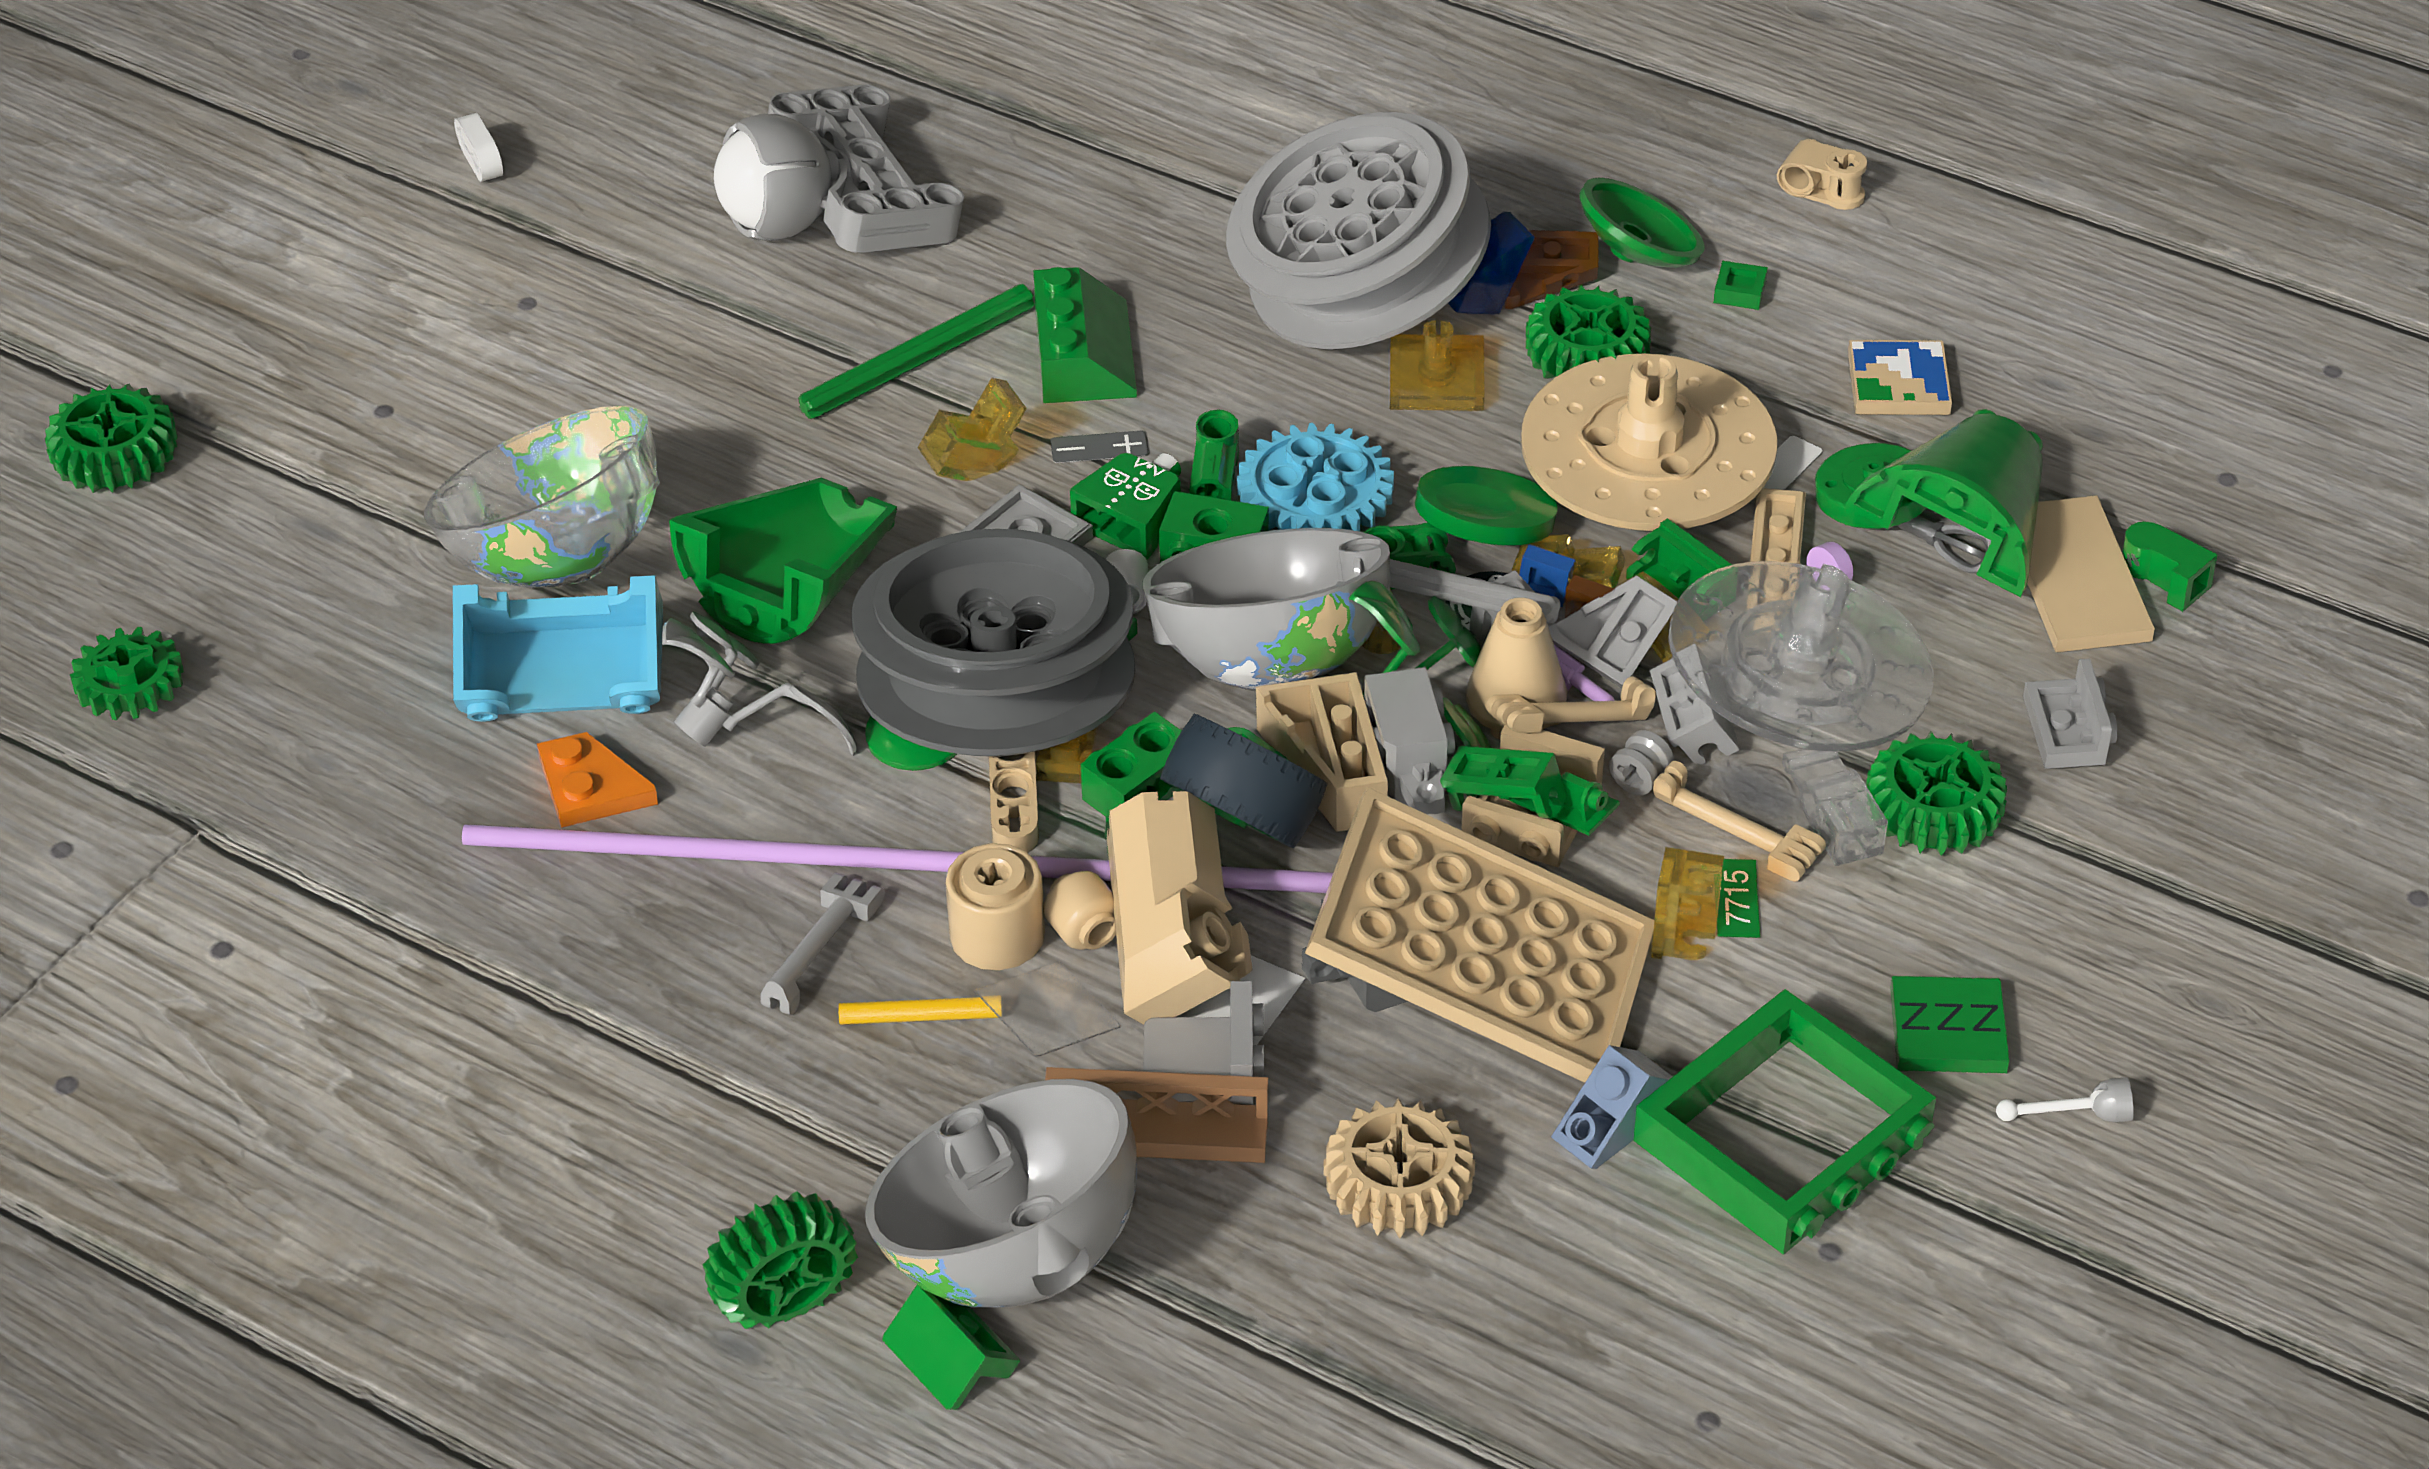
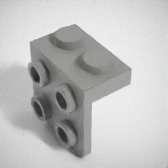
[1143,981,1264,1105]

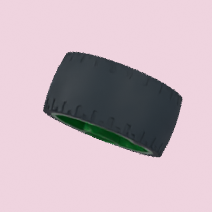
[1160,713,1328,849]

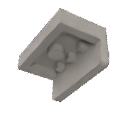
[2023,658,2117,769]

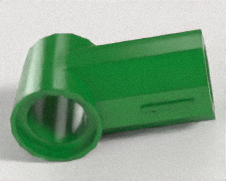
[1189,409,1239,500]

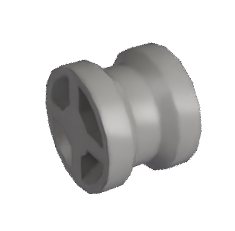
[1609,730,1674,796]

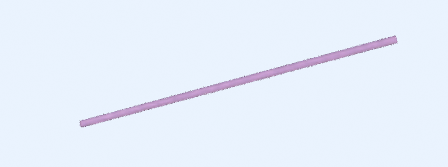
[462,824,1333,893]

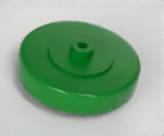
[1815,443,1926,529]

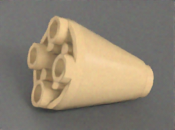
[1466,597,1567,740]

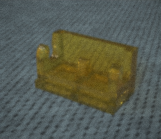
[1651,847,1724,960]

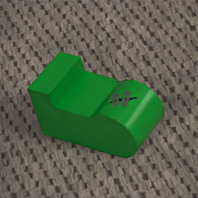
[2122,521,2218,612]

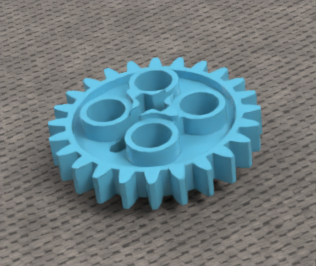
[1237,423,1394,531]

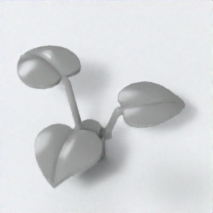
[662,611,857,756]

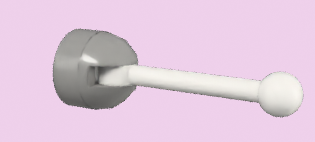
[1996,1077,2133,1123]

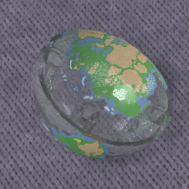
[424,406,660,588]

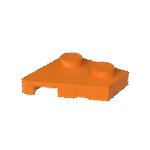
[537,732,658,828]

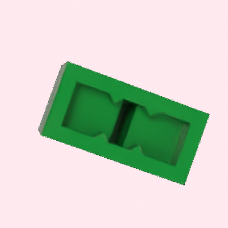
[1081,711,1182,817]

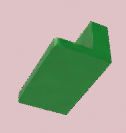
[882,1285,1021,1410]

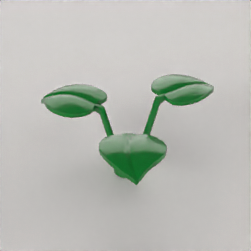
[1349,581,1492,748]

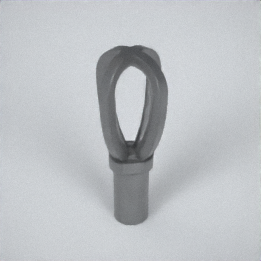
[1898,516,1991,574]

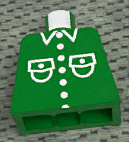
[1070,453,1181,560]

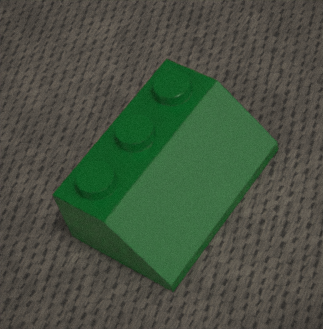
[1033,267,1137,404]

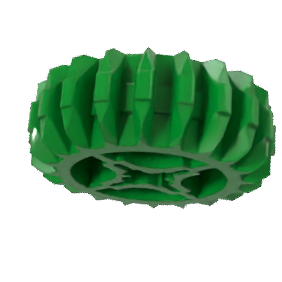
[1525,285,1651,379]
[45,383,178,493]
[1865,731,2007,856]
[702,1191,858,1329]

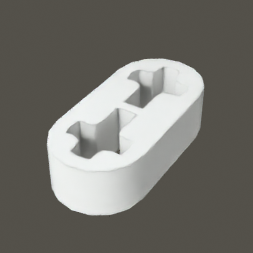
[454,113,503,182]

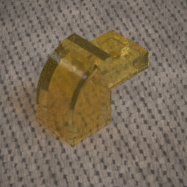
[917,378,1027,481]

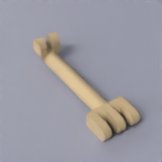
[1486,676,1656,733]
[1653,761,1826,882]

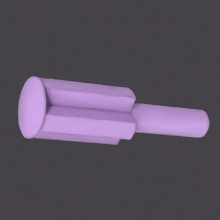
[1554,645,1614,701]

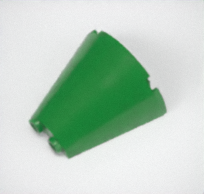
[1844,409,2043,598]
[669,478,897,644]

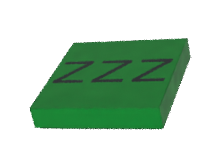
[1890,976,2009,1073]

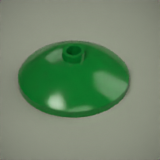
[1579,178,1705,267]

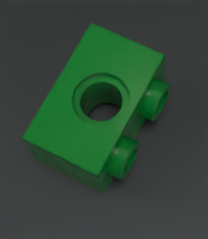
[1159,491,1269,563]

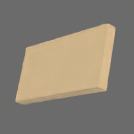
[2027,495,2155,653]

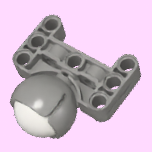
[714,85,964,253]

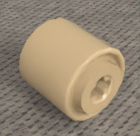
[945,843,1045,970]

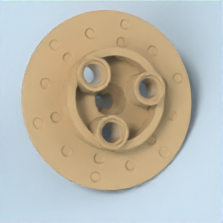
[1521,354,1777,531]

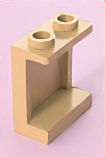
[1461,725,1605,868]

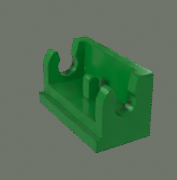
[1626,518,1738,629]
[1440,746,1567,819]

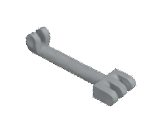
[761,873,885,1015]

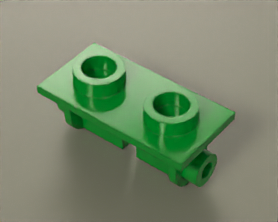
[1506,772,1620,836]

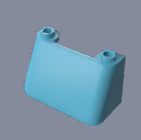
[453,575,663,722]

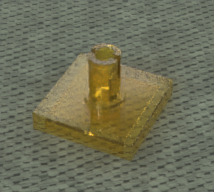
[1390,320,1485,411]

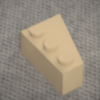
[1256,672,1388,832]

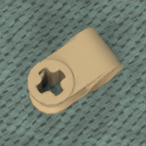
[1776,139,1867,210]

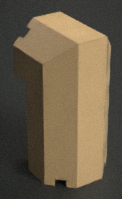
[1107,791,1252,1025]

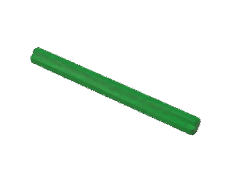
[798,284,1034,419]

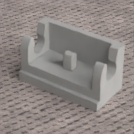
[1650,647,1740,764]

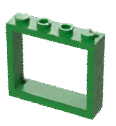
[1633,989,1936,1255]

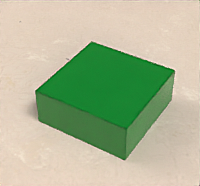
[1713,260,1768,310]

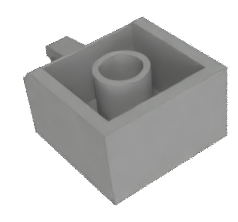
[1364,667,1455,814]

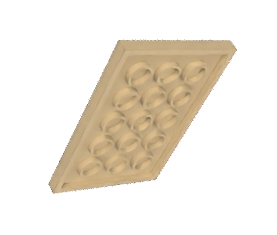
[1305,787,1656,1083]

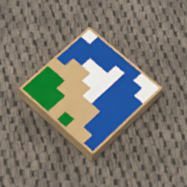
[1848,340,1952,415]

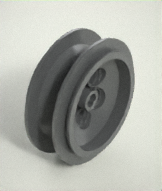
[852,529,1135,756]

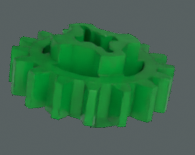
[70,627,184,720]

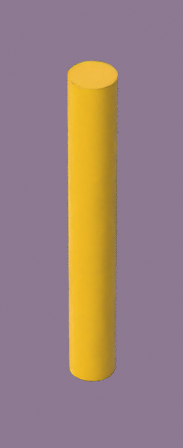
[839,996,1002,1025]

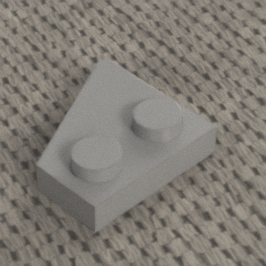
[1548,576,1679,688]

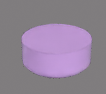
[1806,542,1853,594]

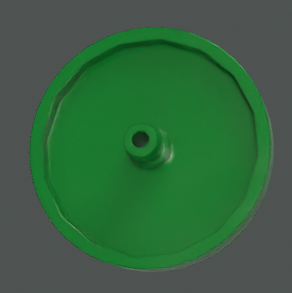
[1415,466,1557,546]

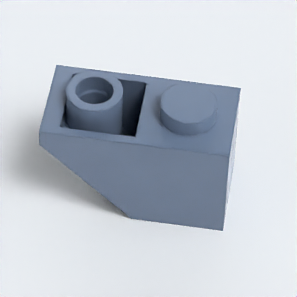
[1551,1045,1673,1169]

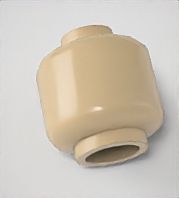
[1044,871,1116,950]

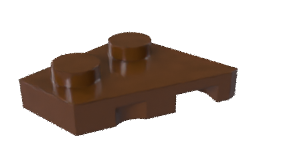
[1505,229,1598,309]

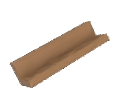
[1045,1067,1268,1163]

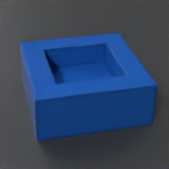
[1519,544,1575,607]

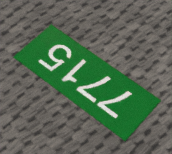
[1714,859,1760,938]

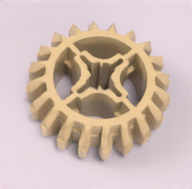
[1323,1097,1475,1239]

